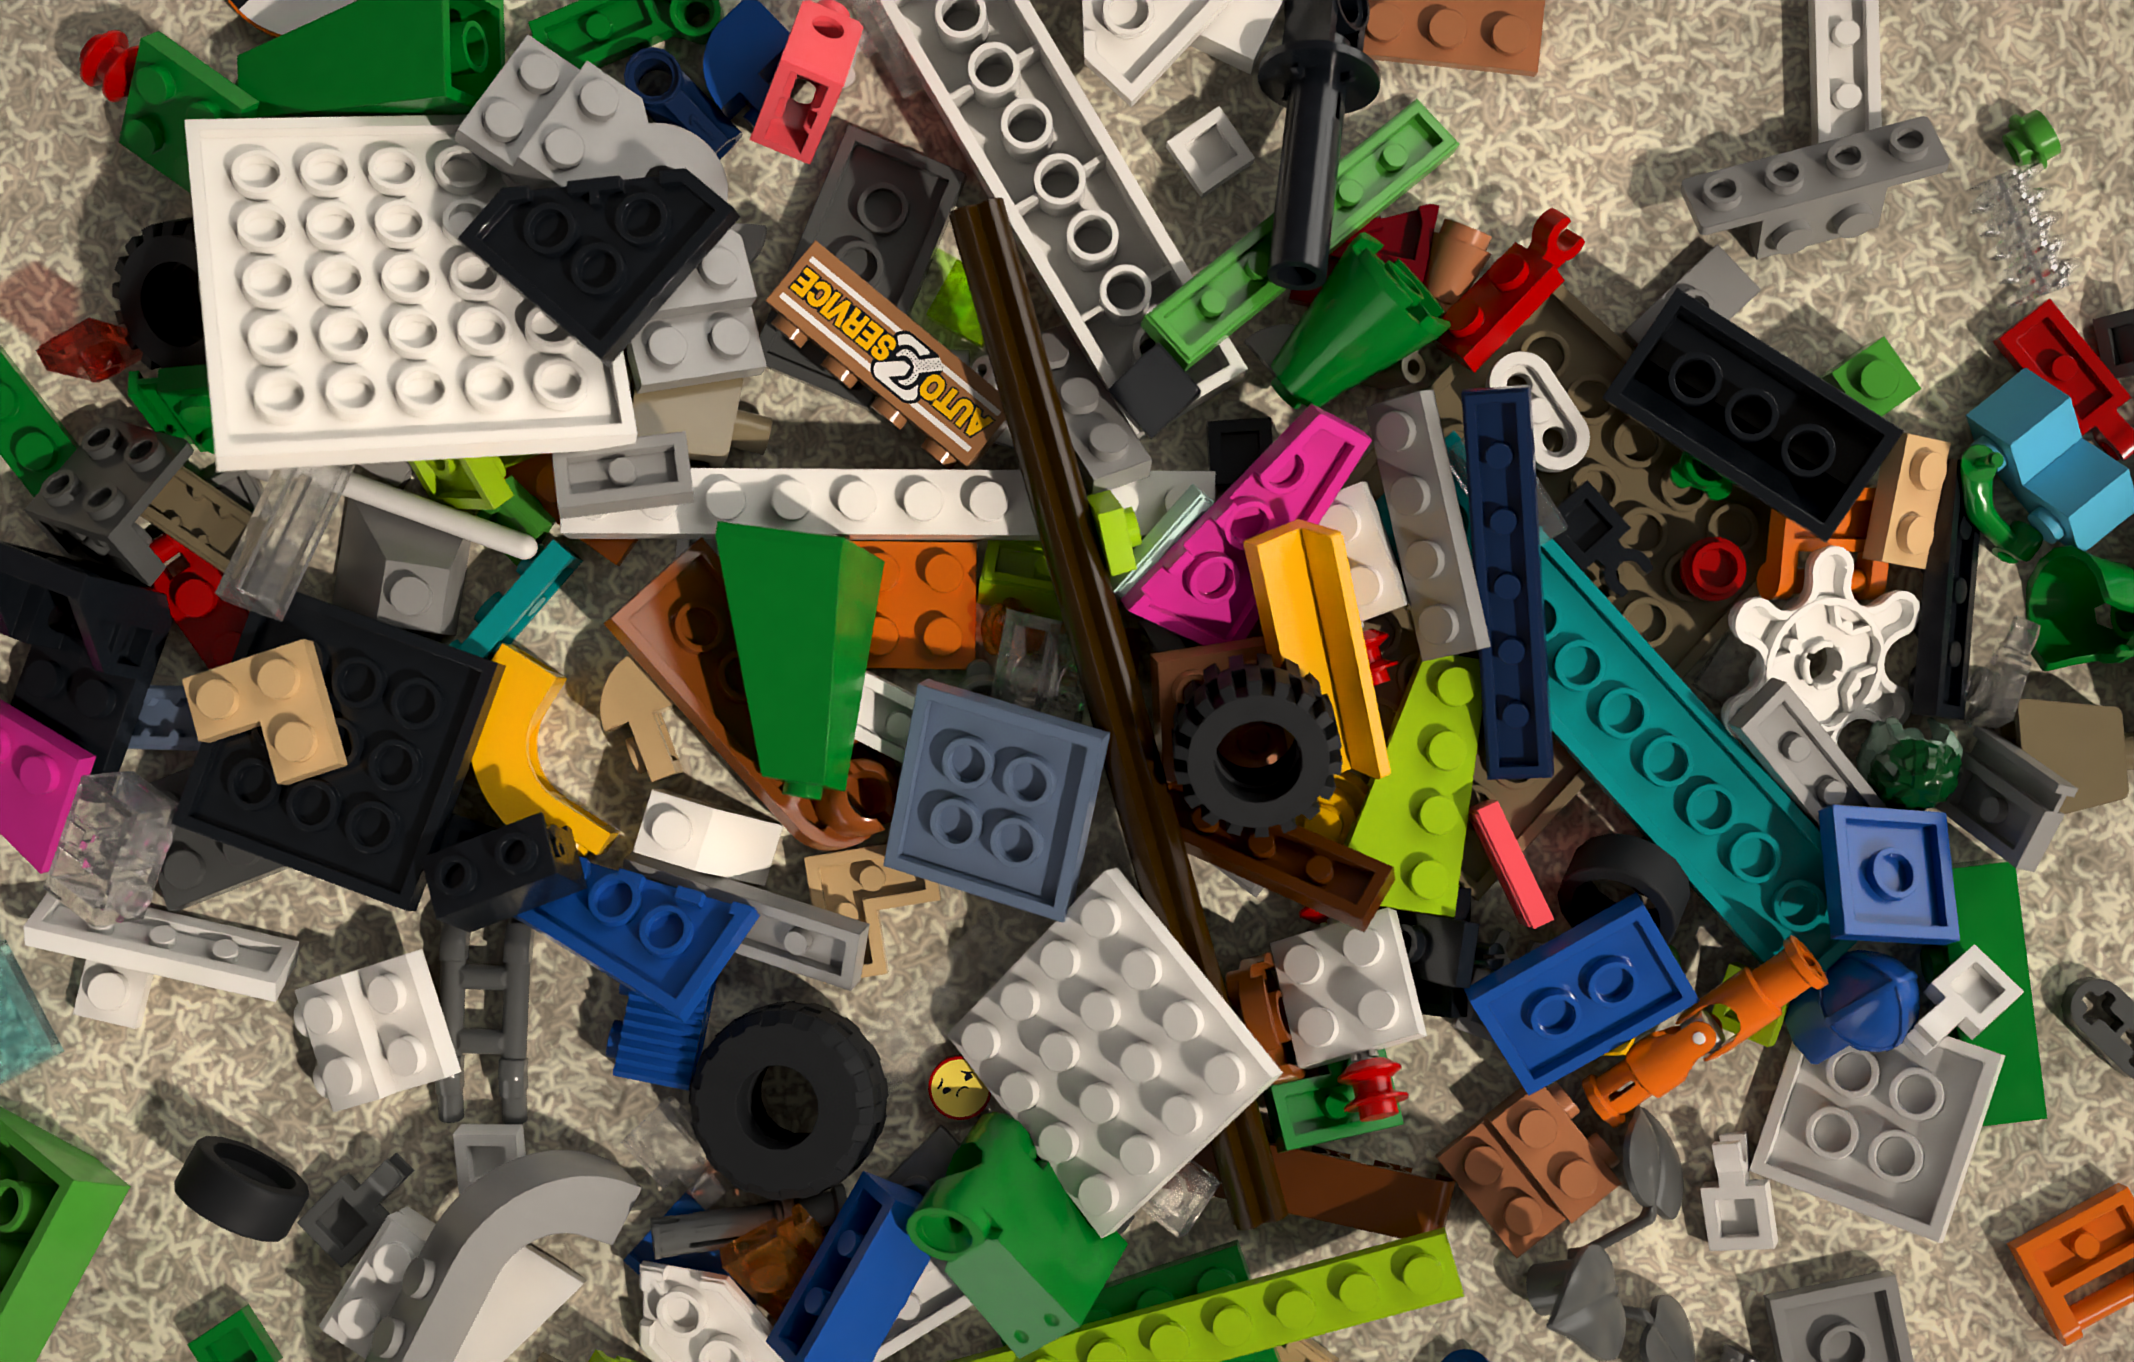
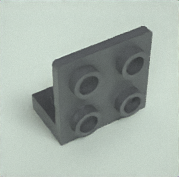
[24,418,194,586]

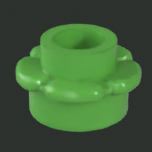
[2002,109,2061,171]

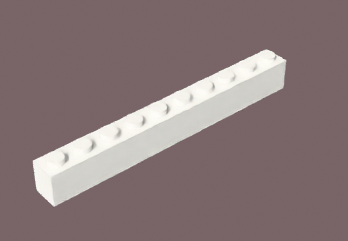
[560,468,1215,541]

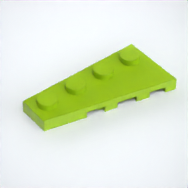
[1344,654,1482,917]

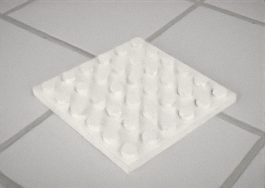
[184,114,637,472]

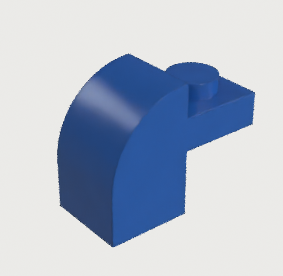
[703,0,790,129]

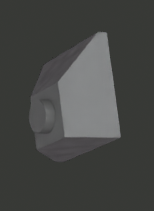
[332,498,476,636]

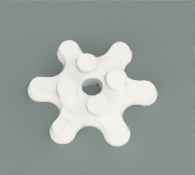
[1720,545,1921,744]

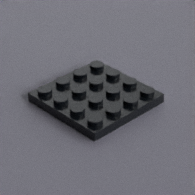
[171,579,506,911]

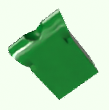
[906,1112,1128,1359]

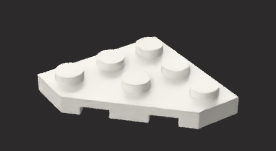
[1082,0,1232,107]

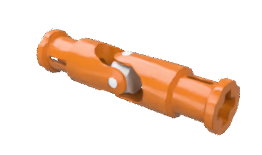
[1582,935,1828,1128]

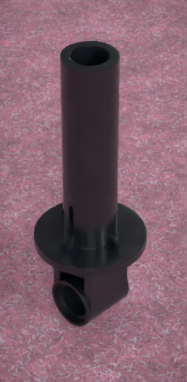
[1258,0,1381,291]

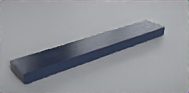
[1461,385,1555,780]

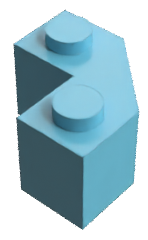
[1966,368,2134,552]

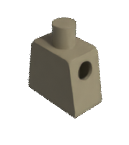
[630,376,772,468]
[1997,699,2134,814]

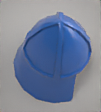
[1784,950,1920,1065]

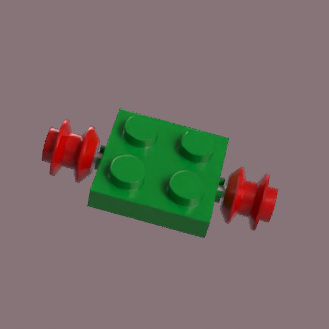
[79,30,259,194]

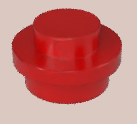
[1680,537,1747,602]

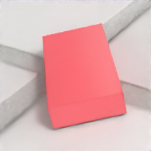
[1468,799,1554,929]

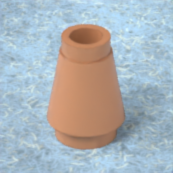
[1423,219,1492,316]

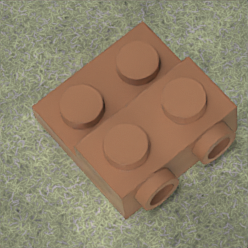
[1435,1082,1622,1259]

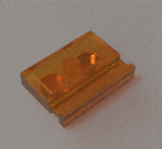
[720,1203,827,1321]

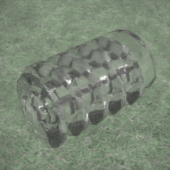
[1966,162,2083,308]

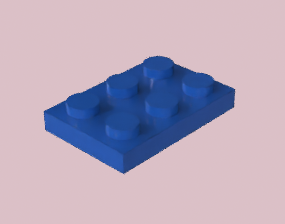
[1464,892,1700,1096]

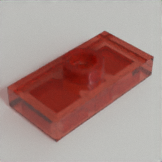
[36,317,143,383]

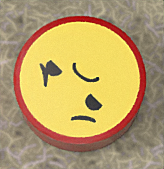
[928,1054,991,1120]

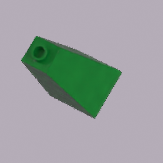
[235,0,505,118]
[715,522,885,800]

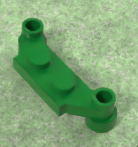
[493,0,724,80]

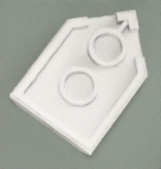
[639,1260,784,1362]

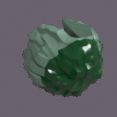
[1856,716,1963,811]

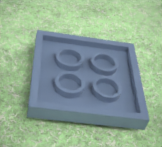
[883,678,1110,923]

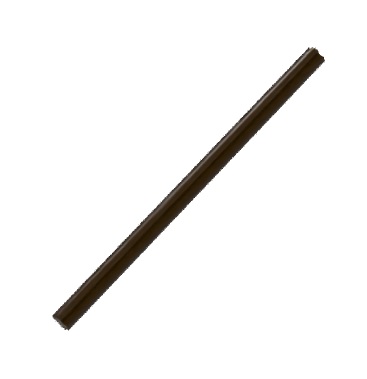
[949,197,1288,1230]

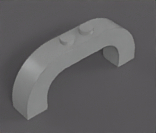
[365,1150,642,1362]

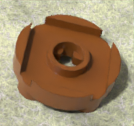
[1226,952,1306,1085]

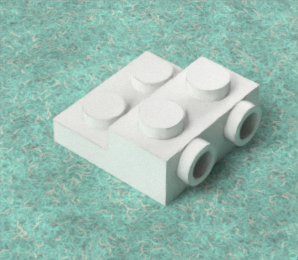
[294,949,461,1113]

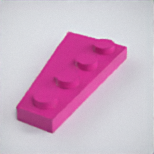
[1121,404,1372,645]

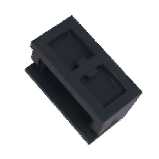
[421,812,587,933]

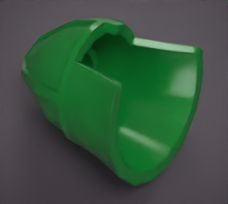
[2026,545,2134,671]

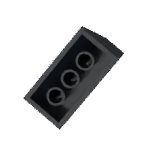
[1602,288,1904,543]

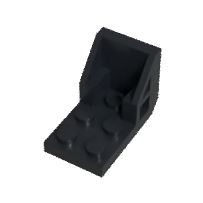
[0,540,172,803]

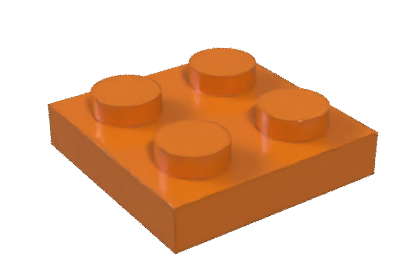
[851,541,977,670]

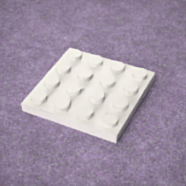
[947,867,1283,1239]

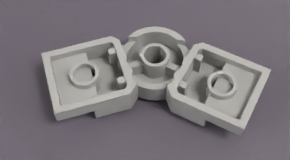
[454,34,767,394]

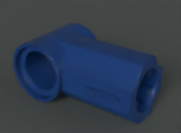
[624,47,742,160]

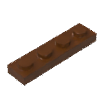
[1168,782,1395,932]

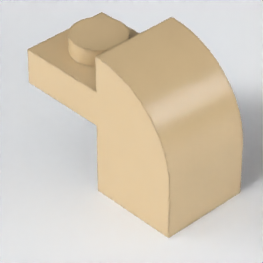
[600,654,684,782]

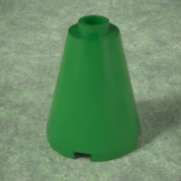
[1271,232,1451,409]

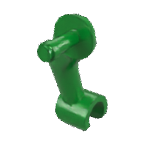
[1960,445,2043,564]

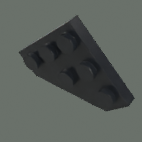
[458,168,740,367]

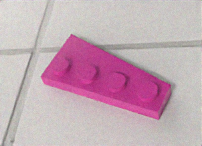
[0,699,96,874]

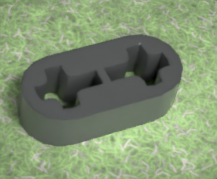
[2061,977,2134,1079]

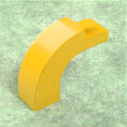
[471,643,620,858]

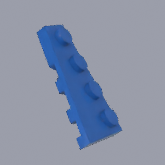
[513,856,760,1023]

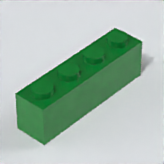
[1920,858,2047,1126]

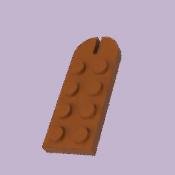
[603,537,899,851]

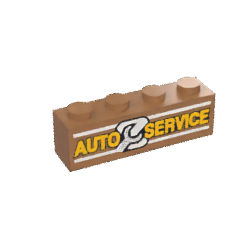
[766,240,1008,470]

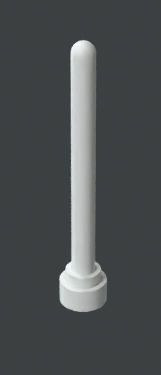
[246,465,538,560]

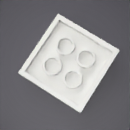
[1749,1036,2005,1243]

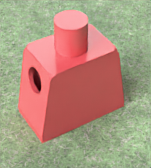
[750,0,864,165]

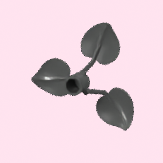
[1526,1105,1695,1362]

